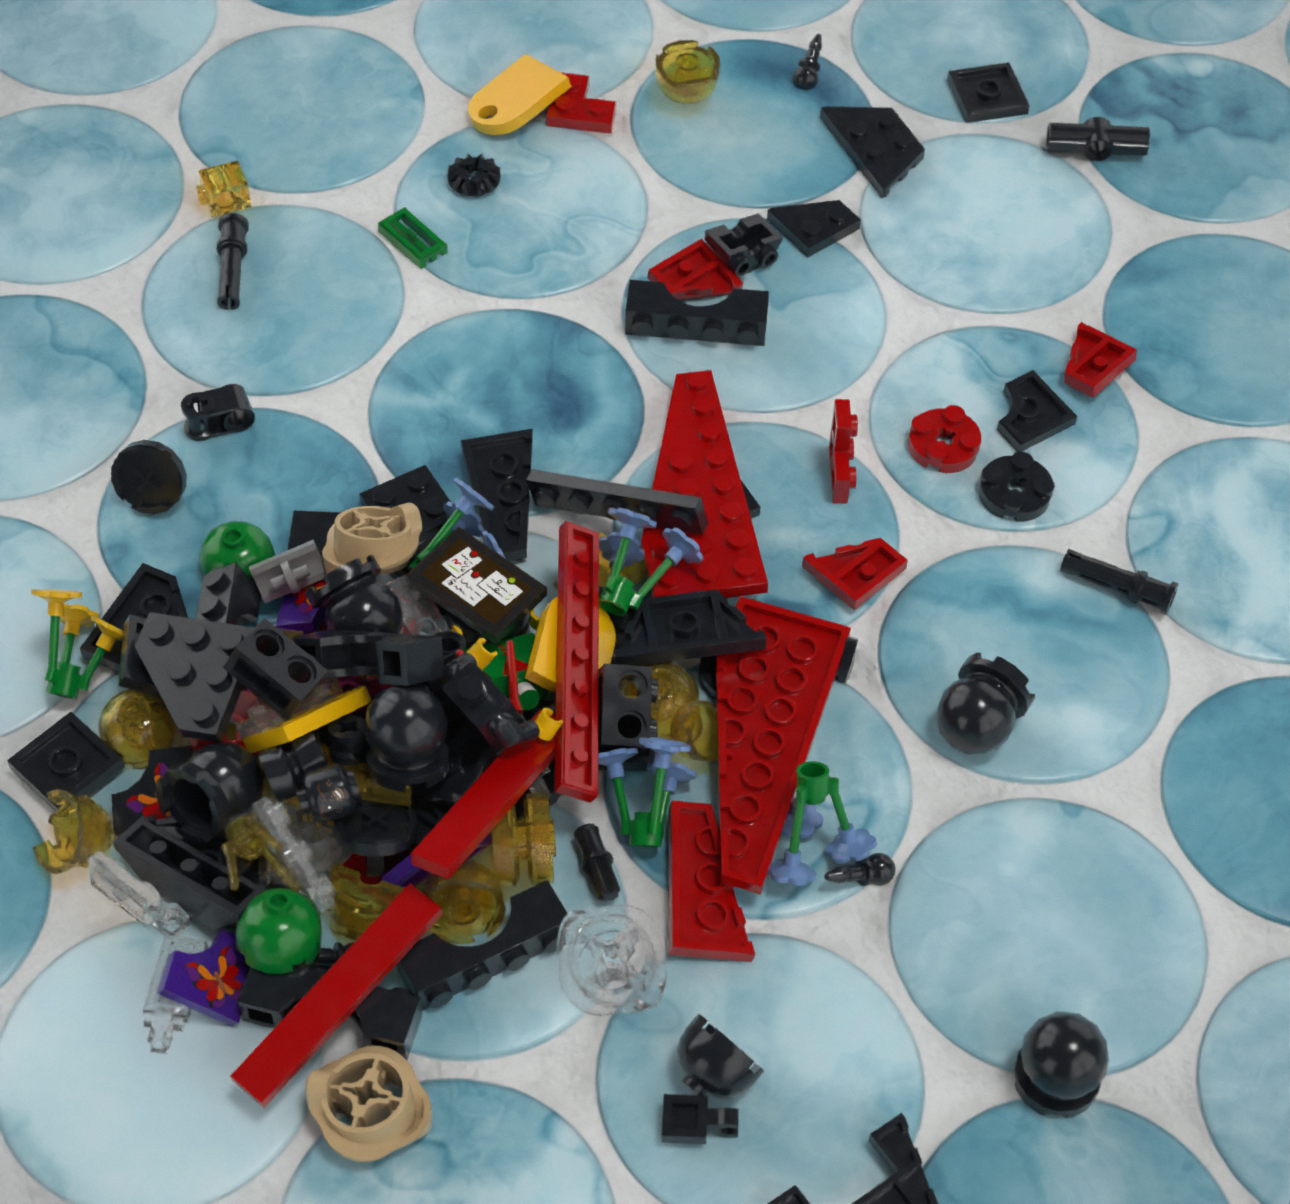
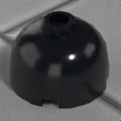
[677,1013,764,1099]

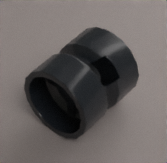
[258,731,328,803]

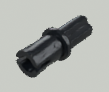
[573,823,620,902]

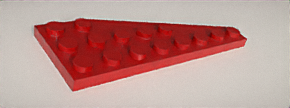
[641,370,768,598]
[716,596,851,895]

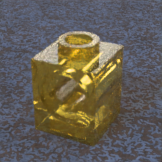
[196,160,251,218]

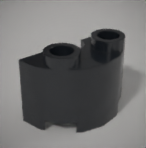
[704,213,783,277]

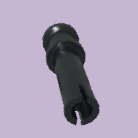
[216,213,249,310]
[1060,549,1179,615]

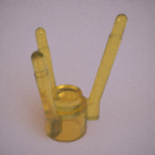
[221,814,300,892]

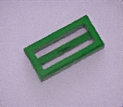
[378,207,448,269]

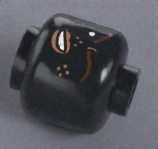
[296,763,362,824]

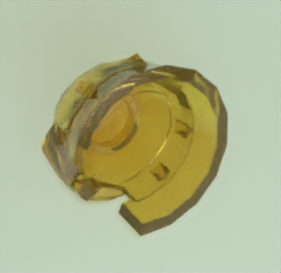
[32,789,116,874]

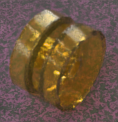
[491,792,556,888]

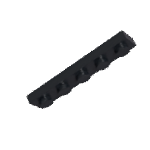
[526,469,708,534]

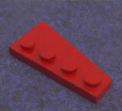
[668,800,756,962]

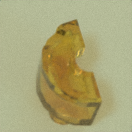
[329,863,405,941]

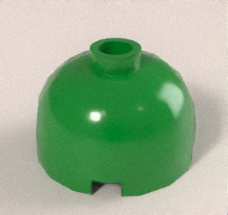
[199,521,275,586]
[235,888,322,974]

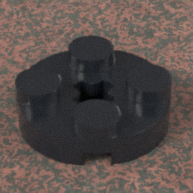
[979,451,1055,522]

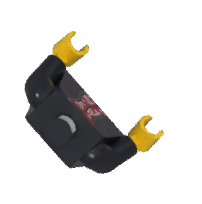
[440,638,563,753]

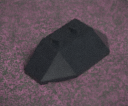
[113,816,268,930]

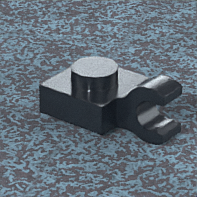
[661,1094,739,1145]

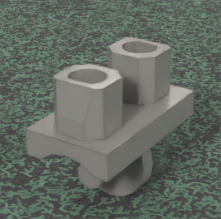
[249,539,327,603]

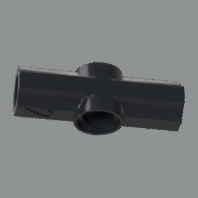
[1046,117,1150,161]

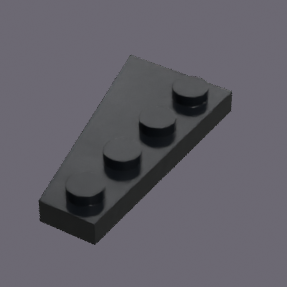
[461,428,533,561]

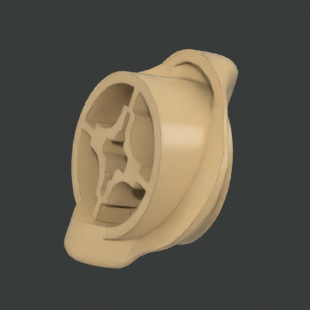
[322,502,422,575]
[306,1046,432,1162]

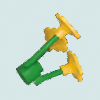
[31,589,123,699]

